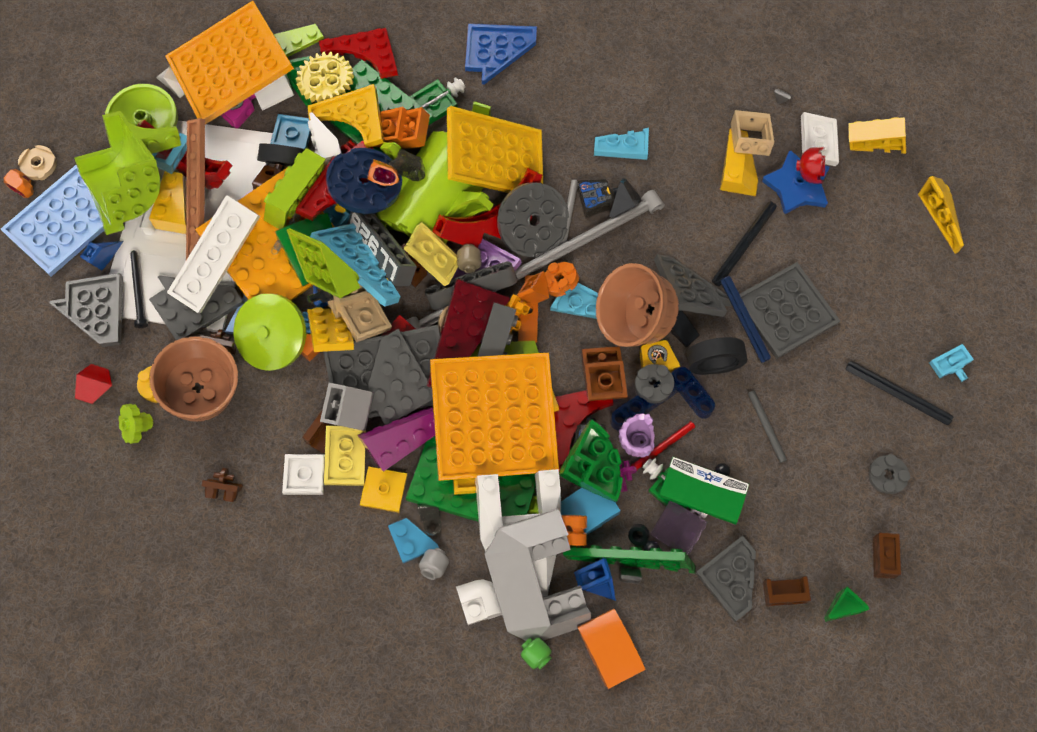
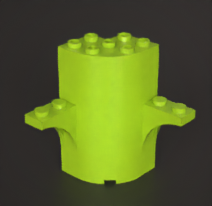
[74,111,181,235]
[375,131,494,244]

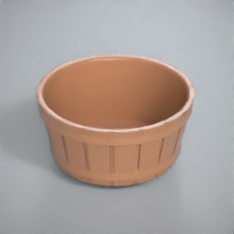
[596,263,679,347]
[149,336,238,422]

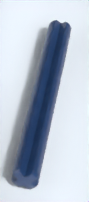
[721,276,771,363]

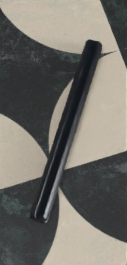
[712,201,777,287]
[846,361,953,425]

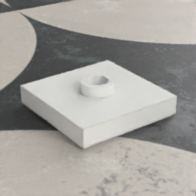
[282,454,325,495]

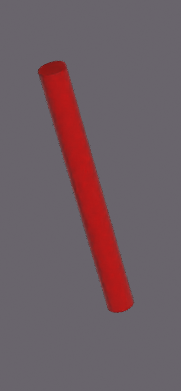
[630,421,695,470]

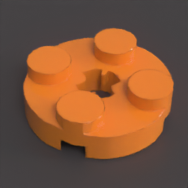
[545,262,579,297]

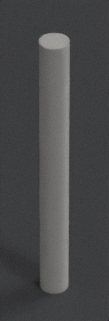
[560,180,578,245]

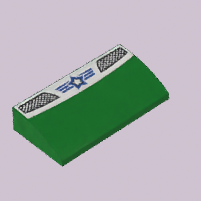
[659,457,749,525]

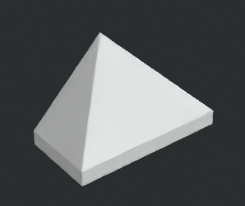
[156,67,185,98]

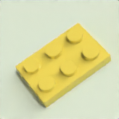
[404,222,458,286]
[324,426,366,486]

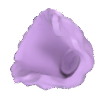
[619,413,655,457]

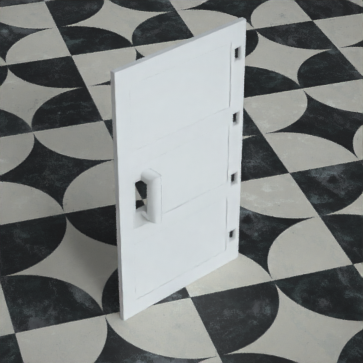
[109,121,273,332]

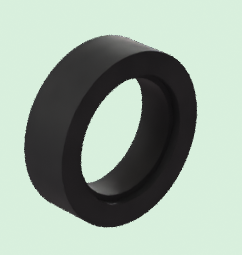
[257,143,314,166]
[687,337,748,375]

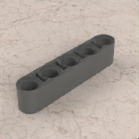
[425,261,518,310]

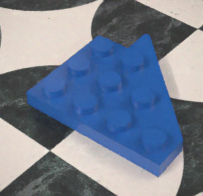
[465,24,537,84]

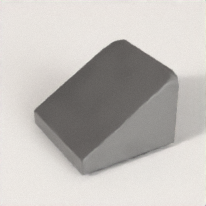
[619,567,642,584]

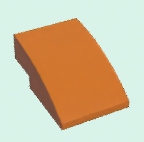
[373,107,430,149]
[577,608,646,689]

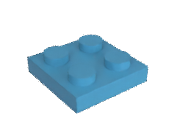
[270,114,311,149]

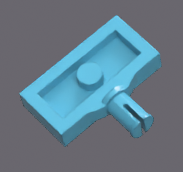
[929,344,974,382]

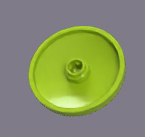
[105,84,178,129]
[234,294,306,371]

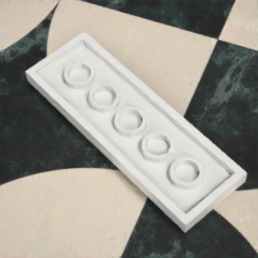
[167,195,260,313]

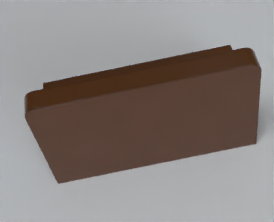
[302,409,338,454]

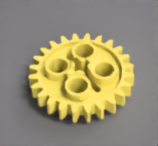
[296,52,354,103]

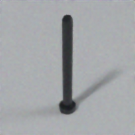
[130,250,148,328]

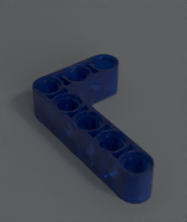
[610,367,715,431]

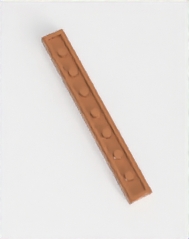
[186,118,205,260]

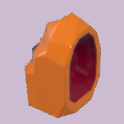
[367,159,399,186]
[4,169,34,198]

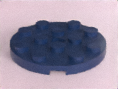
[326,148,402,214]

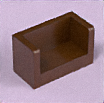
[873,533,901,579]
[763,576,811,606]

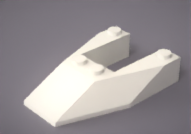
[475,469,561,597]

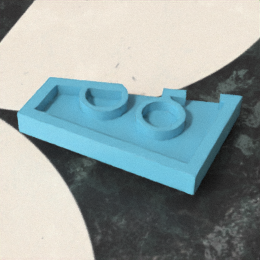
[594,128,649,160]
[550,283,598,319]

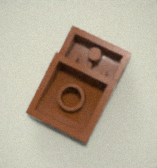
[581,346,628,401]

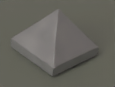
[774,88,793,104]

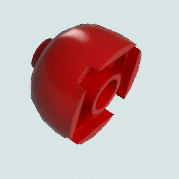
[796,147,825,184]

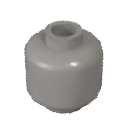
[419,548,449,580]

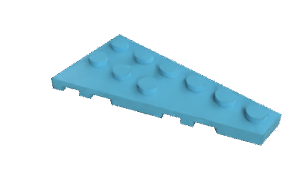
[310,223,401,307]

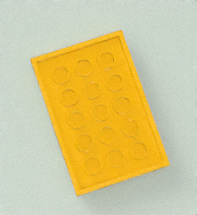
[447,106,543,193]

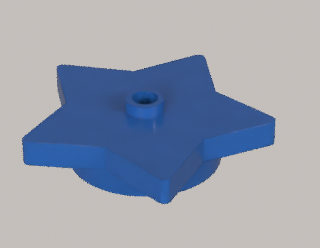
[762,151,829,214]

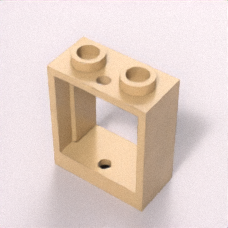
[731,110,774,156]

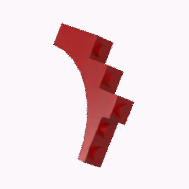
[136,120,233,190]
[432,168,543,248]

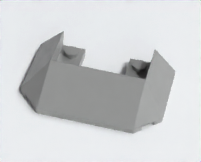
[484,509,591,641]

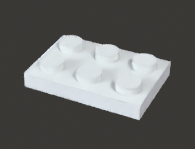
[801,112,839,166]

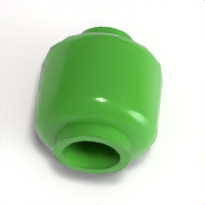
[521,638,552,670]

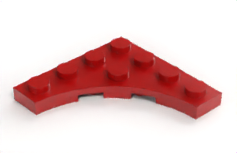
[319,28,398,79]
[296,157,369,221]
[554,390,614,471]

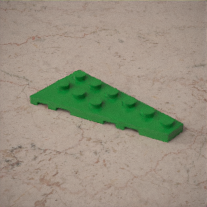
[563,545,696,574]

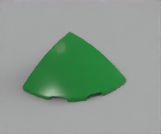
[275,213,332,287]
[559,419,623,502]

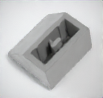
[320,383,374,431]

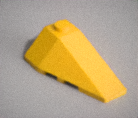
[720,128,758,196]
[918,176,964,254]

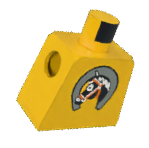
[639,340,680,374]

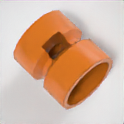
[561,515,587,546]

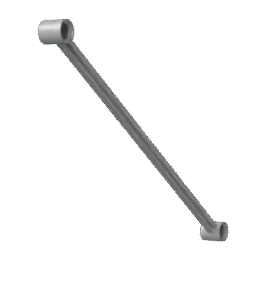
[406,190,665,329]

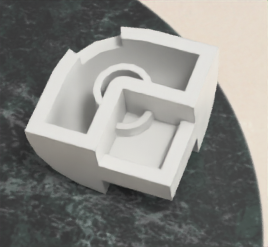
[456,579,502,625]

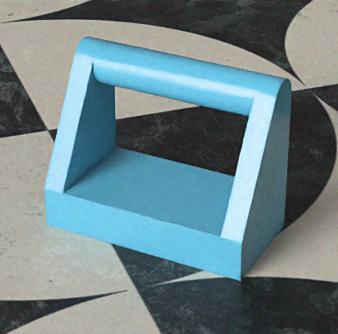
[152,133,187,174]

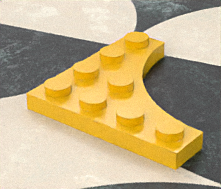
[308,84,384,148]

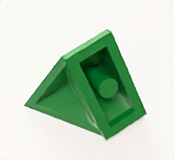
[824,587,869,622]

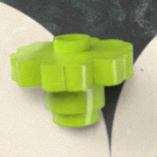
[118,404,153,444]

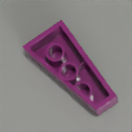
[357,406,435,472]

